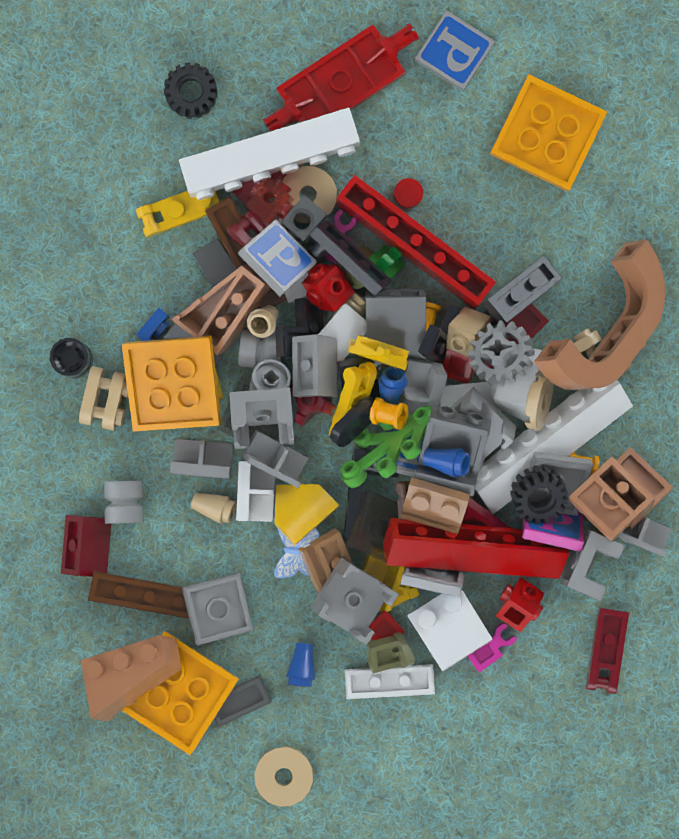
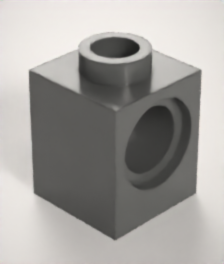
[281,195,327,245]

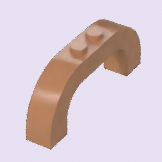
[534,239,665,390]

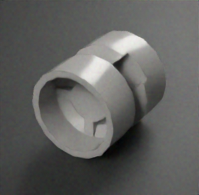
[239,328,282,368]
[248,359,291,391]
[104,481,143,524]

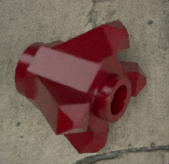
[289,383,336,426]

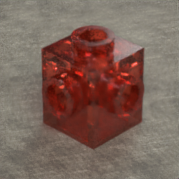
[246,178,295,225]

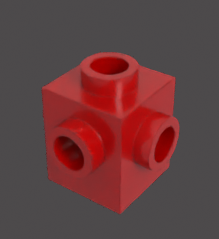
[301,263,354,312]
[496,577,545,632]

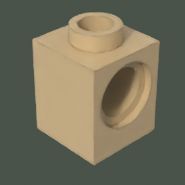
[446,307,491,357]

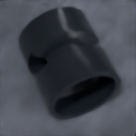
[50,338,93,379]

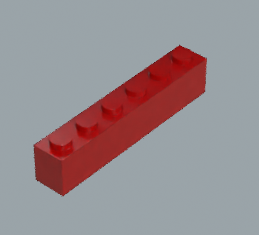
[336,174,496,310]
[383,518,569,579]

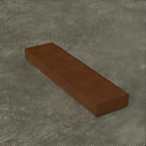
[205,197,287,309]
[88,571,189,619]

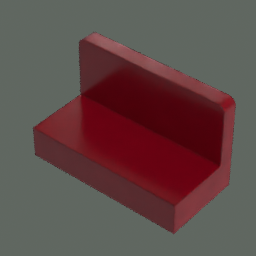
[61,515,111,577]

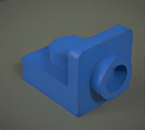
[136,308,170,341]

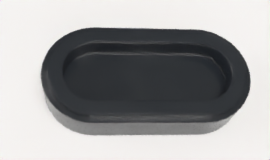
[330,397,375,447]

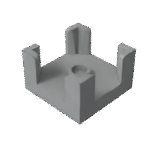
[452,387,516,473]
[229,388,294,449]
[560,530,625,601]
[310,557,399,645]

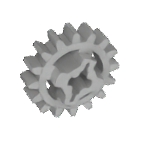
[468,320,535,386]

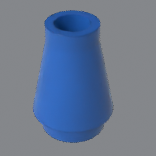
[378,367,408,405]
[423,448,470,478]
[286,643,315,687]

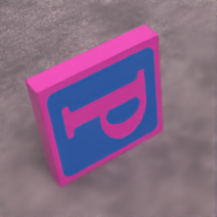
[522,512,584,551]

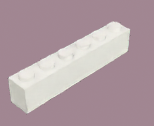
[179,108,360,200]
[475,380,633,514]

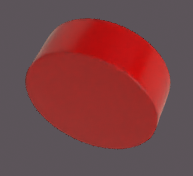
[394,178,423,209]

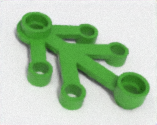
[340,406,432,488]

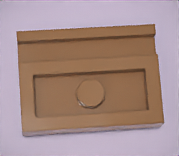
[400,477,470,534]
[298,529,353,594]

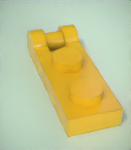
[135,191,219,238]
[329,362,377,435]

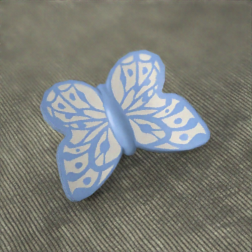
[274,529,320,578]

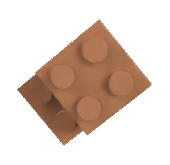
[568,447,673,542]

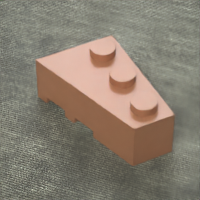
[171,264,271,355]
[81,635,182,722]

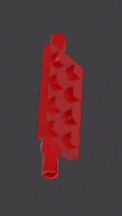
[262,23,419,132]

